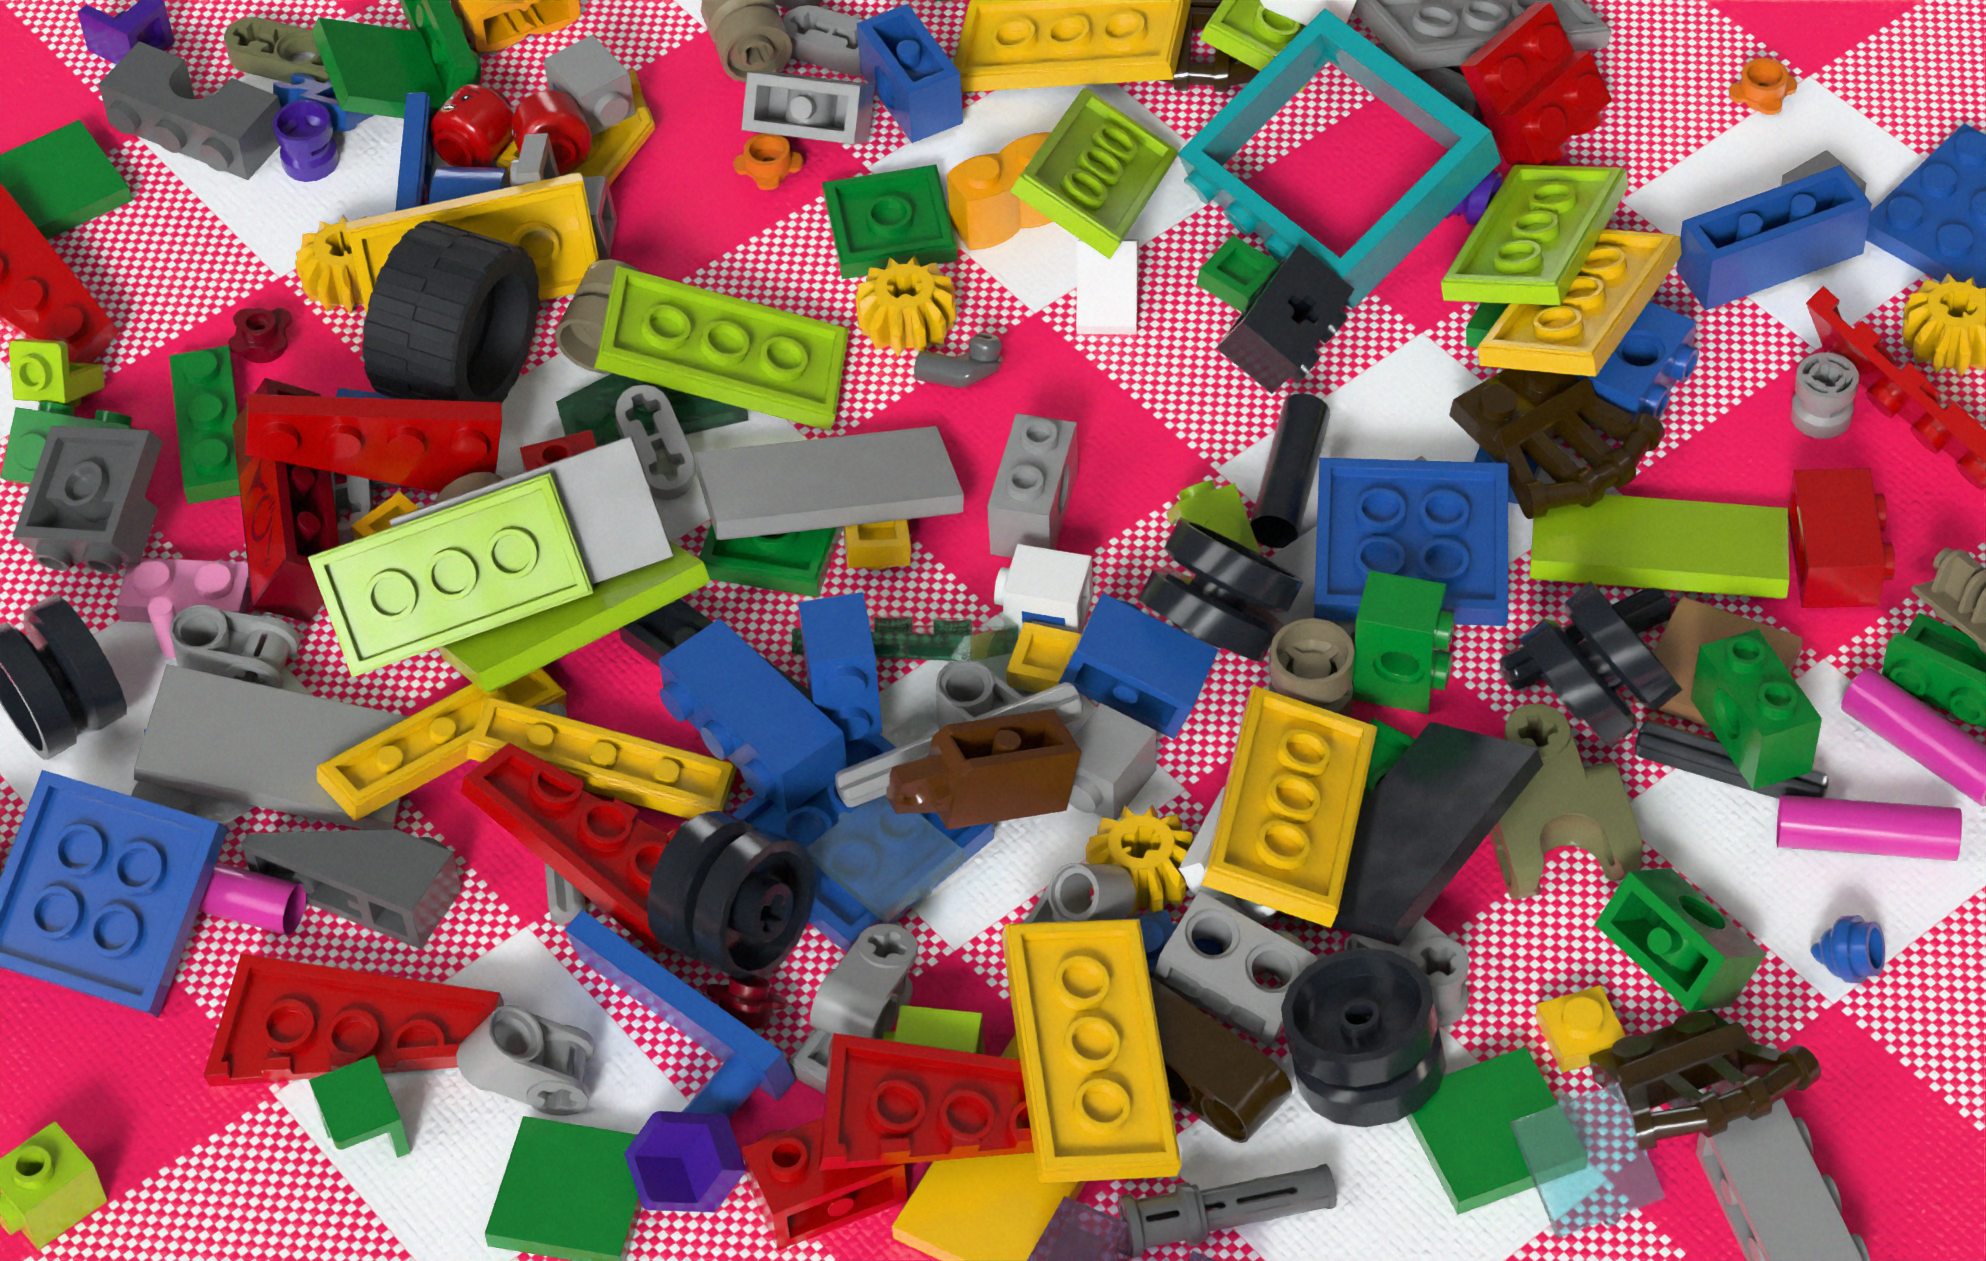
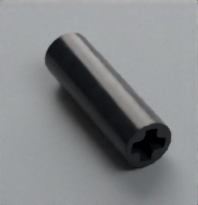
[1250,393,1330,548]

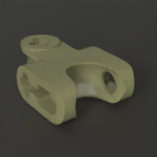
[1489,704,1643,900]

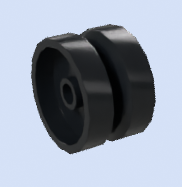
[1138,517,1303,663]
[1519,581,1683,749]
[0,594,127,760]
[647,810,816,982]
[1281,948,1447,1128]

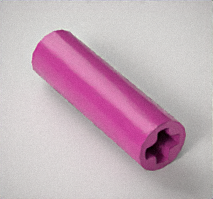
[1841,668,1986,807]
[1776,794,1962,861]
[198,862,306,935]

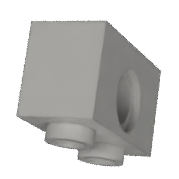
[741,71,875,144]
[987,413,1078,558]

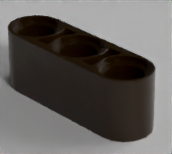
[1150,978,1292,1143]

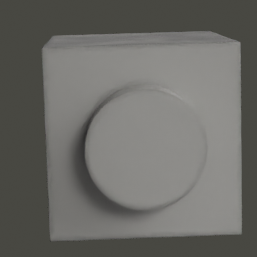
[544,35,635,136]
[1069,703,1157,820]

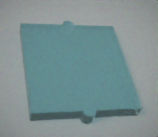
[806,795,966,924]
[1510,1083,1665,1239]

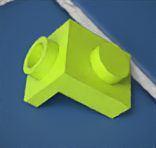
[9,338,105,407]
[1166,480,1261,554]

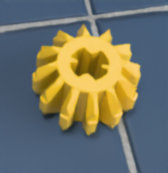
[295,214,367,314]
[855,255,957,357]
[1901,273,1986,377]
[1085,804,1194,918]

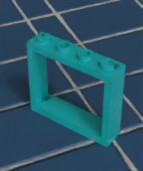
[1177,8,1501,309]

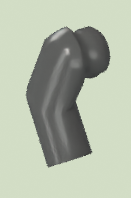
[914,333,1003,388]

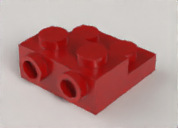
[1460,2,1612,166]

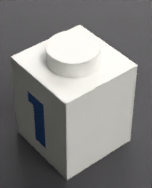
[994,544,1093,634]

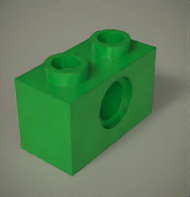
[1353,570,1456,714]
[1691,628,1822,790]
[1594,868,1767,1012]

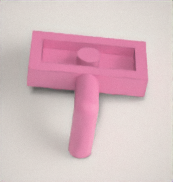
[116,558,251,659]

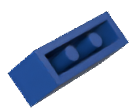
[1676,165,1872,310]
[659,618,847,814]

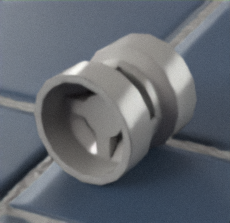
[1791,352,1859,439]

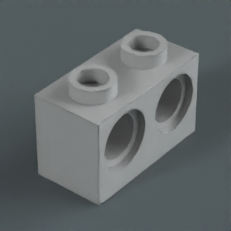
[1153,890,1319,1048]

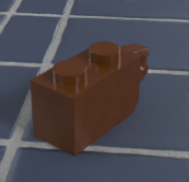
[886,709,1082,830]

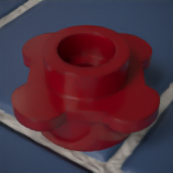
[228,308,292,363]
[706,976,788,1029]

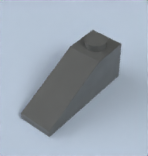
[241,829,462,950]

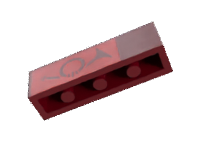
[232,378,340,623]

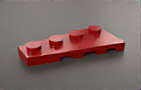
[0,183,120,364]
[1806,286,1986,490]
[245,394,502,493]
[461,742,678,954]
[204,953,504,1087]
[818,1033,1034,1171]

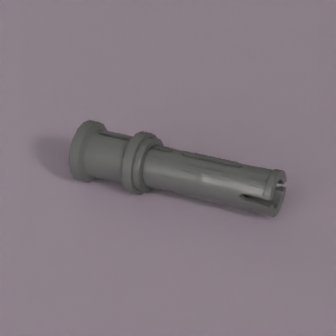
[1118,1164,1337,1258]

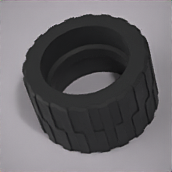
[362,220,539,404]

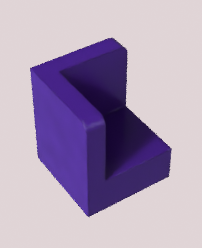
[77,0,175,65]
[624,1111,747,1213]

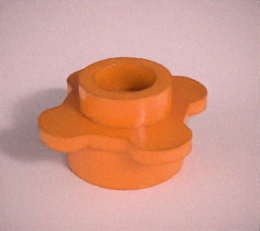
[1729,58,1797,115]
[733,133,803,190]

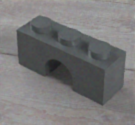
[98,42,281,180]

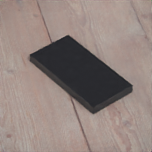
[1292,722,1544,946]

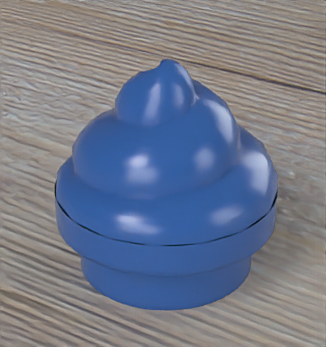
[1810,915,1885,984]

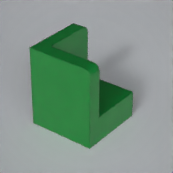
[309,1055,410,1158]

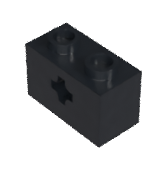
[1216,244,1355,394]

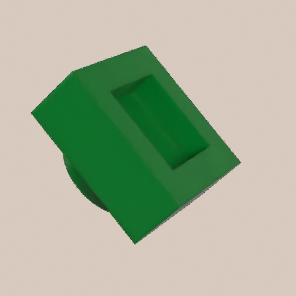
[1196,235,1279,312]

